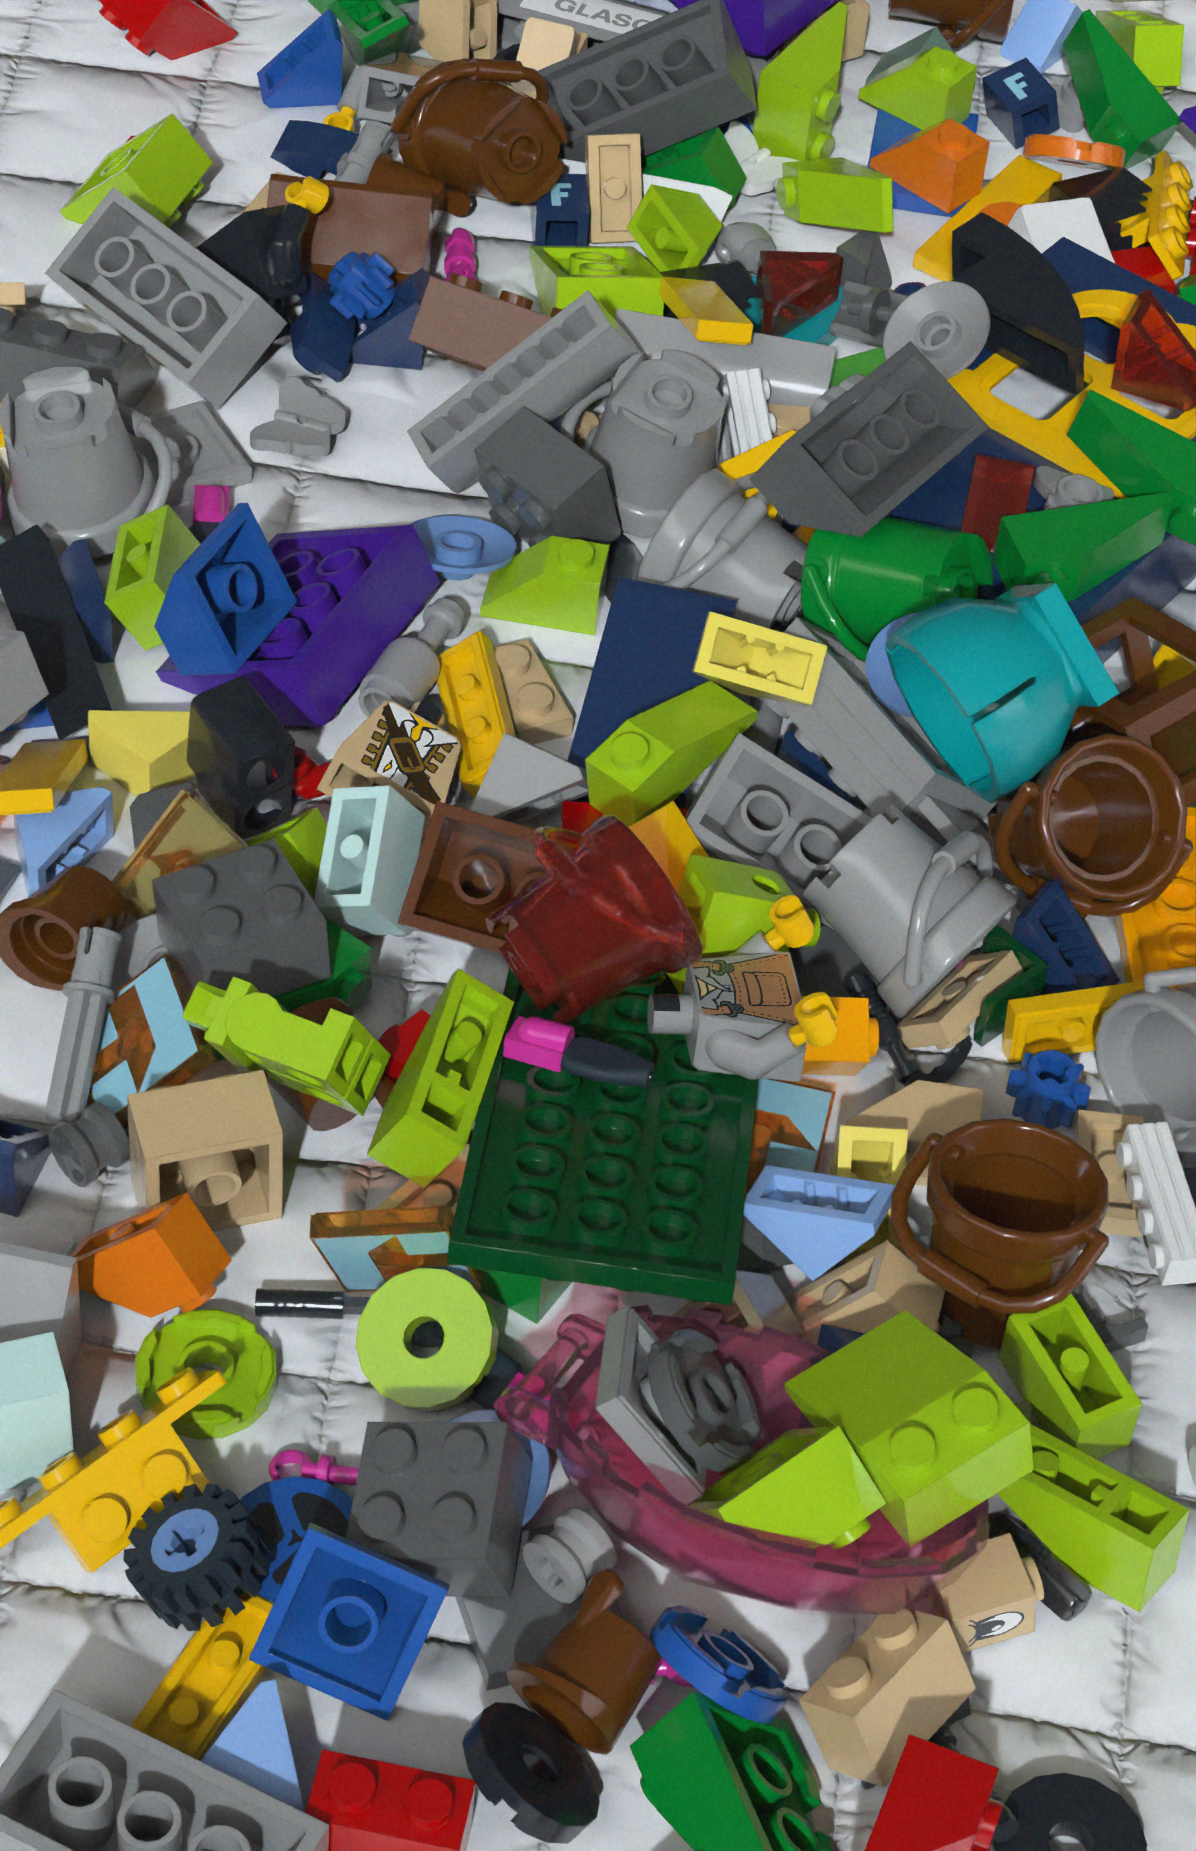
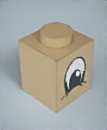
[926,1533,1044,1653]

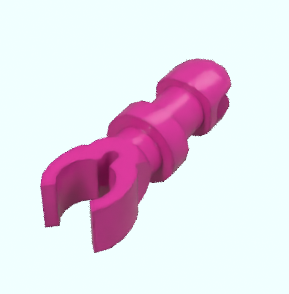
[444,228,477,282]

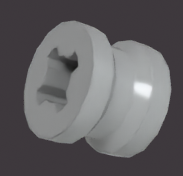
[522,1507,617,1604]

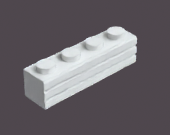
[720,368,779,513]
[1116,1122,1196,1286]

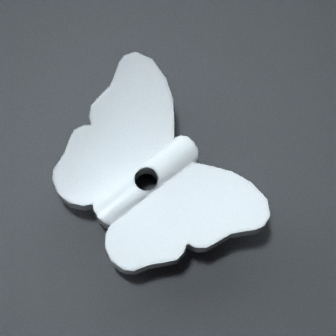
[724,120,799,196]

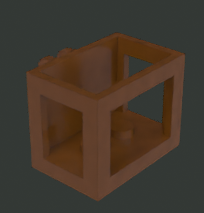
[1060,597,1196,806]

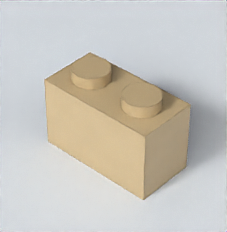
[799,1603,976,1788]

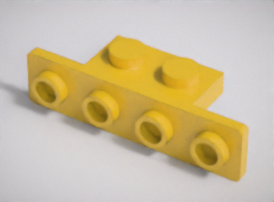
[1108,150,1193,280]
[0,1367,227,1573]

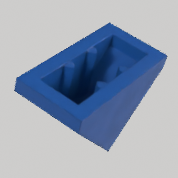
[257,9,343,109]

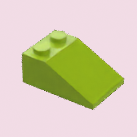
[753,2,848,161]
[529,246,664,319]
[784,1310,1034,1547]

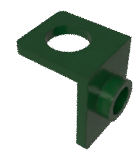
[973,925,1049,1047]

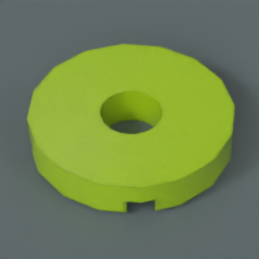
[356,1268,499,1411]
[135,1309,277,1440]

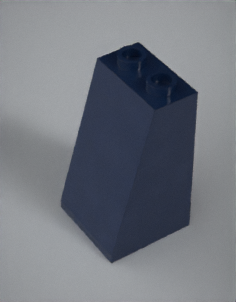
[568,577,737,809]

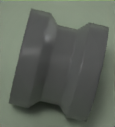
[48,1102,130,1187]

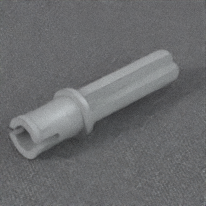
[45,927,122,1124]

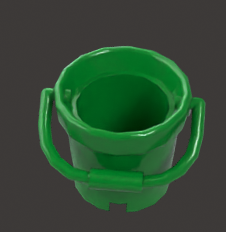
[801,515,993,663]

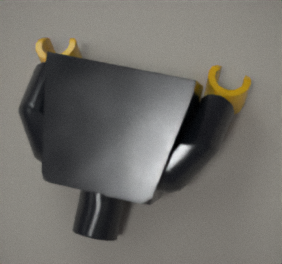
[196,176,329,348]

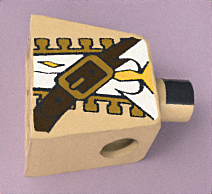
[317,701,461,846]

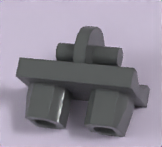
[828,280,909,349]

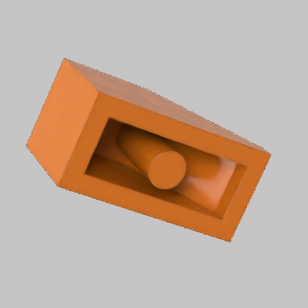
[869,118,990,214]
[69,1192,232,1318]

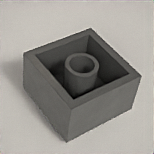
[474,406,622,547]
[152,839,331,997]
[346,1422,532,1598]

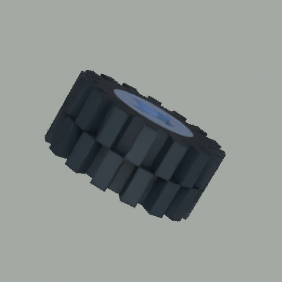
[123,1483,271,1631]

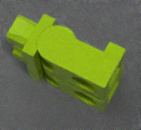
[182,976,391,1116]

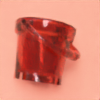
[485,815,703,1025]

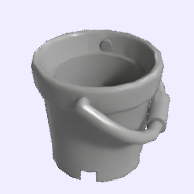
[560,349,733,538]
[0,367,173,559]
[636,468,808,630]
[802,803,1017,1018]
[1095,966,1196,1167]

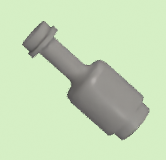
[358,598,465,717]

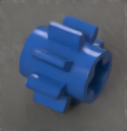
[328,252,395,319]
[1005,1050,1091,1129]

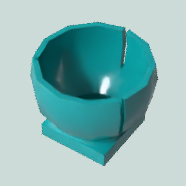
[885,583,1119,804]

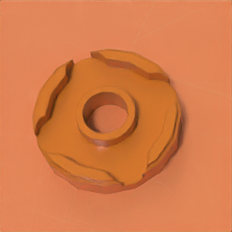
[1023,134,1126,170]

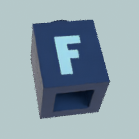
[982,57,1060,149]
[530,174,590,246]

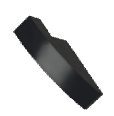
[951,212,1084,395]

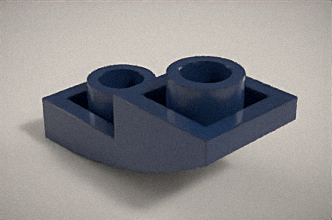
[270,120,393,179]
[289,272,356,382]

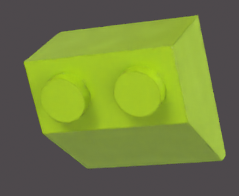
[60,113,213,228]
[673,1426,886,1550]

